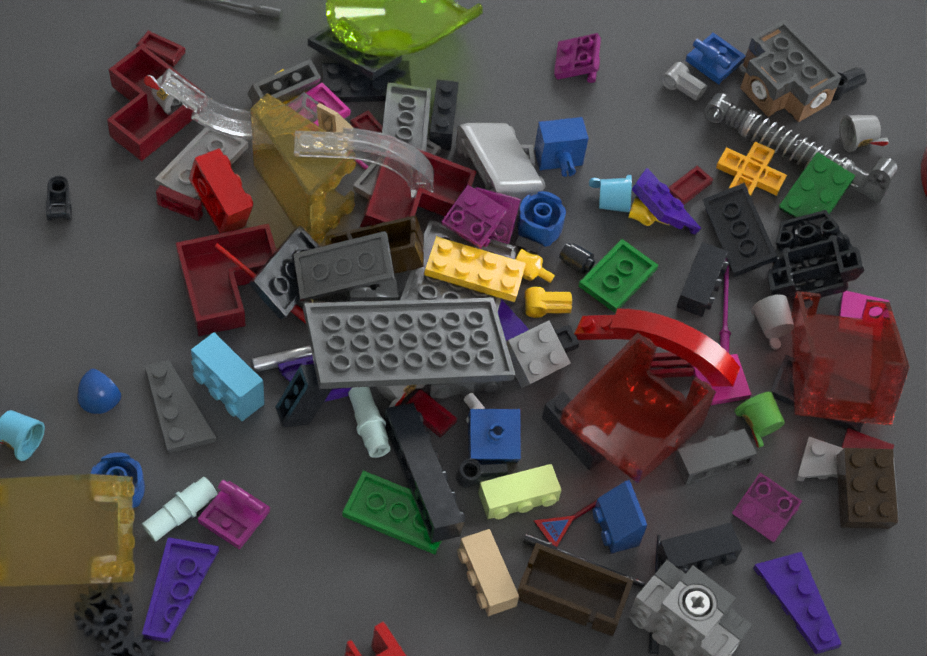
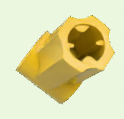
[524,287,572,318]

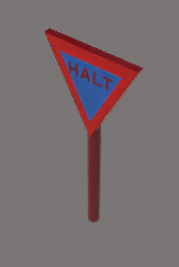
[534,500,597,547]

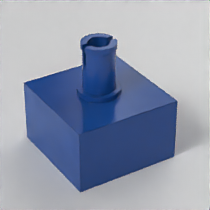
[534,117,589,177]
[468,409,521,463]

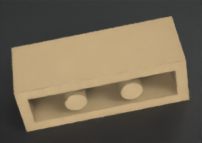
[457,529,519,616]

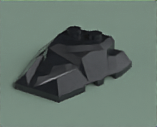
[768,210,865,303]

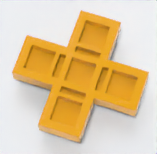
[716,141,787,196]

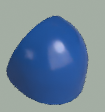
[77,369,122,414]

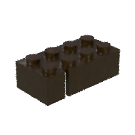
[325,215,424,274]
[517,543,634,637]

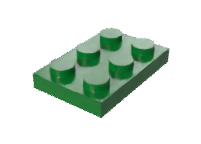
[779,152,855,218]
[579,239,658,313]

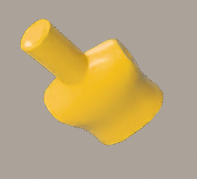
[628,197,669,226]
[515,248,555,283]

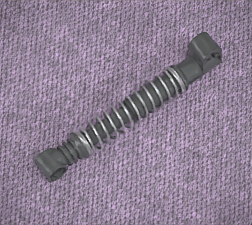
[704,93,898,203]

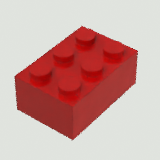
[189,148,253,233]

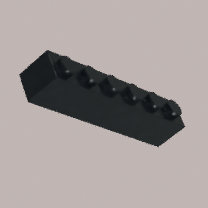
[384,402,465,543]

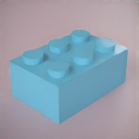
[191,333,264,421]

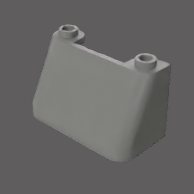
[455,123,545,207]

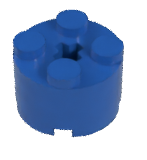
[517,191,566,247]
[90,453,145,512]

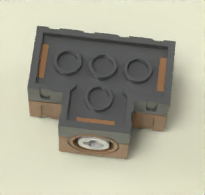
[740,20,841,122]

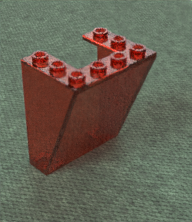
[791,291,910,426]
[560,333,716,484]

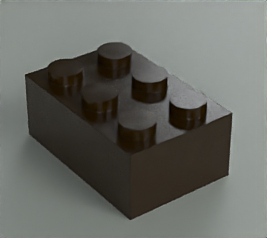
[836,448,899,529]

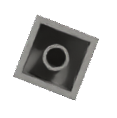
[506,321,571,388]

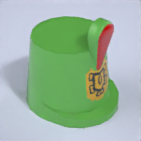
[734,392,785,448]

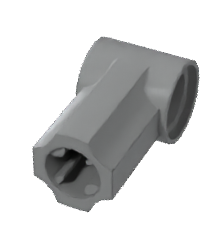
[661,62,707,101]

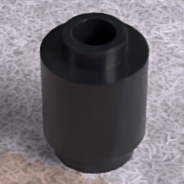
[559,242,595,274]

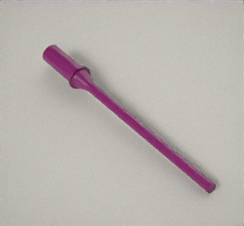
[719,258,731,353]

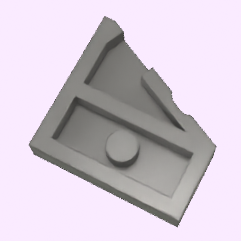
[796,437,844,481]

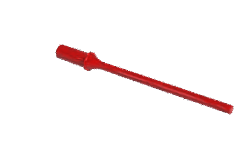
[214,243,306,324]

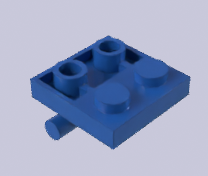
[685,33,746,84]

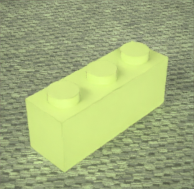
[478,464,561,519]

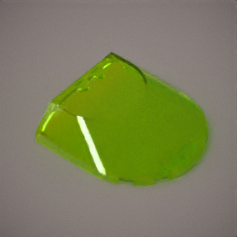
[326,0,483,56]

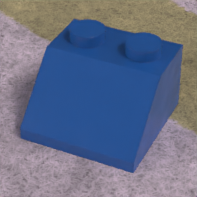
[593,480,647,554]

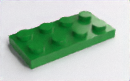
[342,470,442,555]

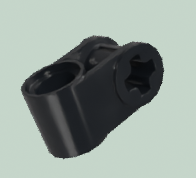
[46,175,72,221]

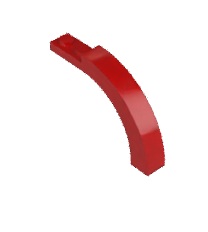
[574,309,740,387]

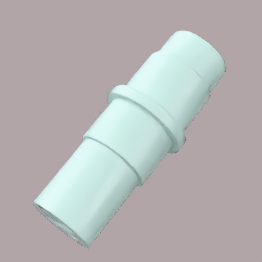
[348,387,390,458]
[142,477,218,542]

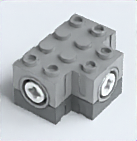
[628,560,752,656]

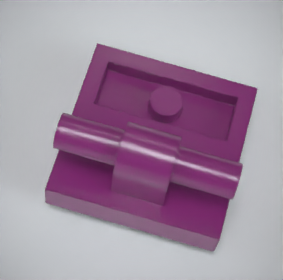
[554,33,601,83]
[441,185,507,249]
[475,187,521,244]
[732,472,803,542]
[198,480,270,550]

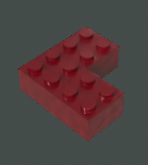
[107,44,206,161]
[360,139,476,228]
[176,223,276,337]

